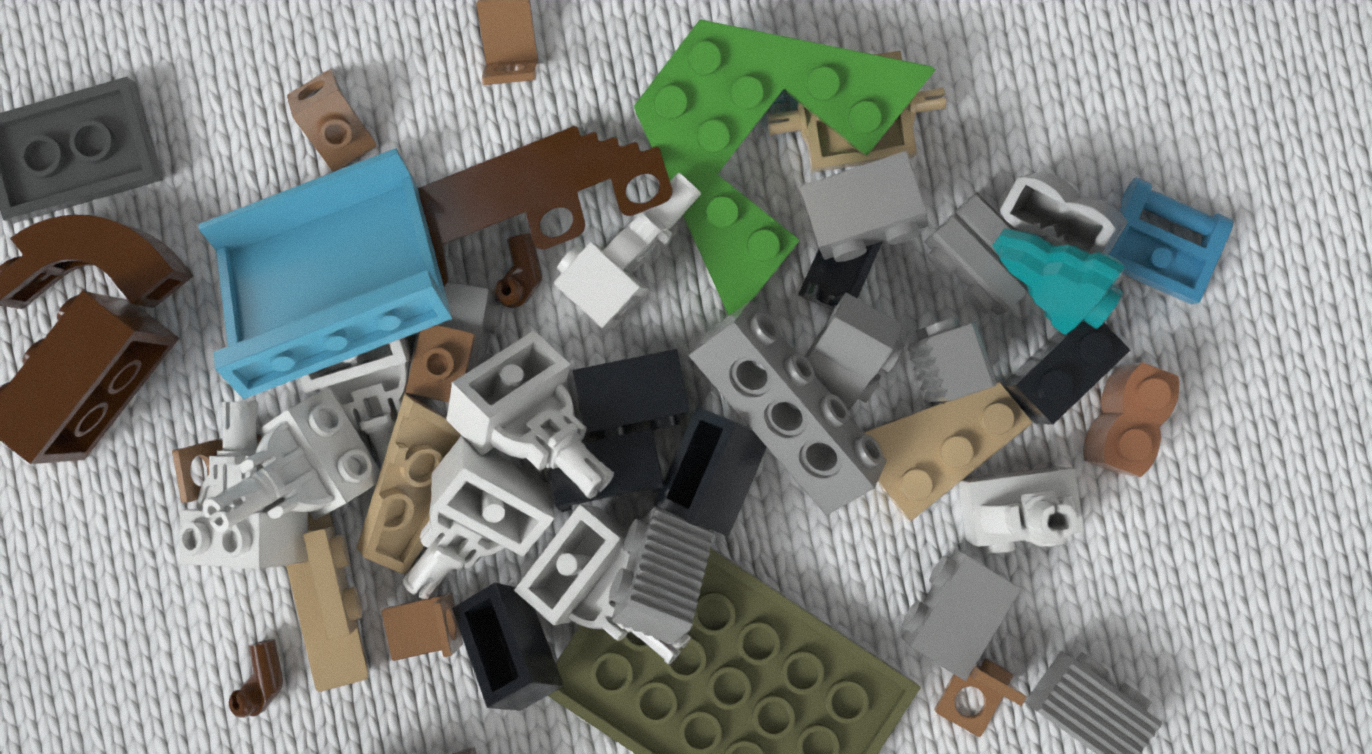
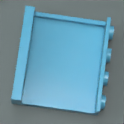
[198,148,452,399]

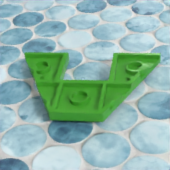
[633,19,935,315]

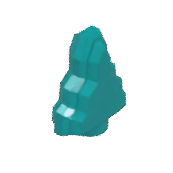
[992,228,1125,335]

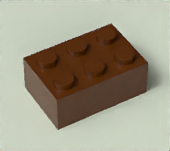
[0,290,180,464]

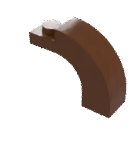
[0,214,194,309]

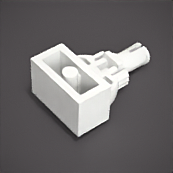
[553,172,701,328]
[446,330,614,499]
[299,334,415,467]
[203,388,381,532]
[178,402,308,569]
[402,435,555,599]
[958,466,1084,554]
[514,504,691,665]

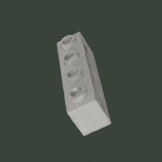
[688,300,887,516]

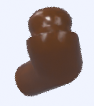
[495,233,542,308]
[229,639,283,718]

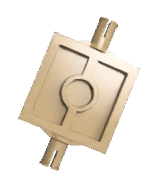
[767,51,946,173]

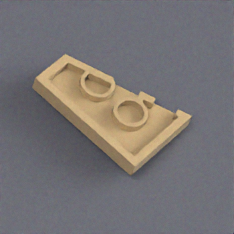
[864,382,1032,521]
[356,394,461,575]

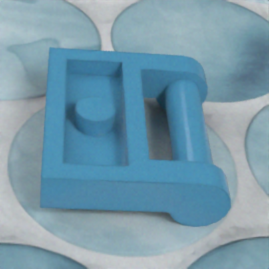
[1109,177,1234,305]

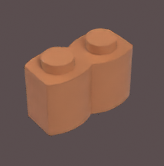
[1083,362,1180,477]

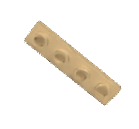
[282,498,369,692]

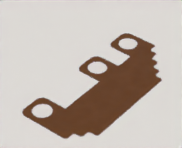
[418,126,673,287]

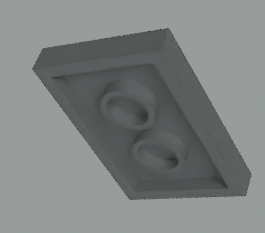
[0,77,163,223]

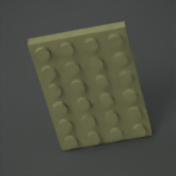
[548,547,921,754]

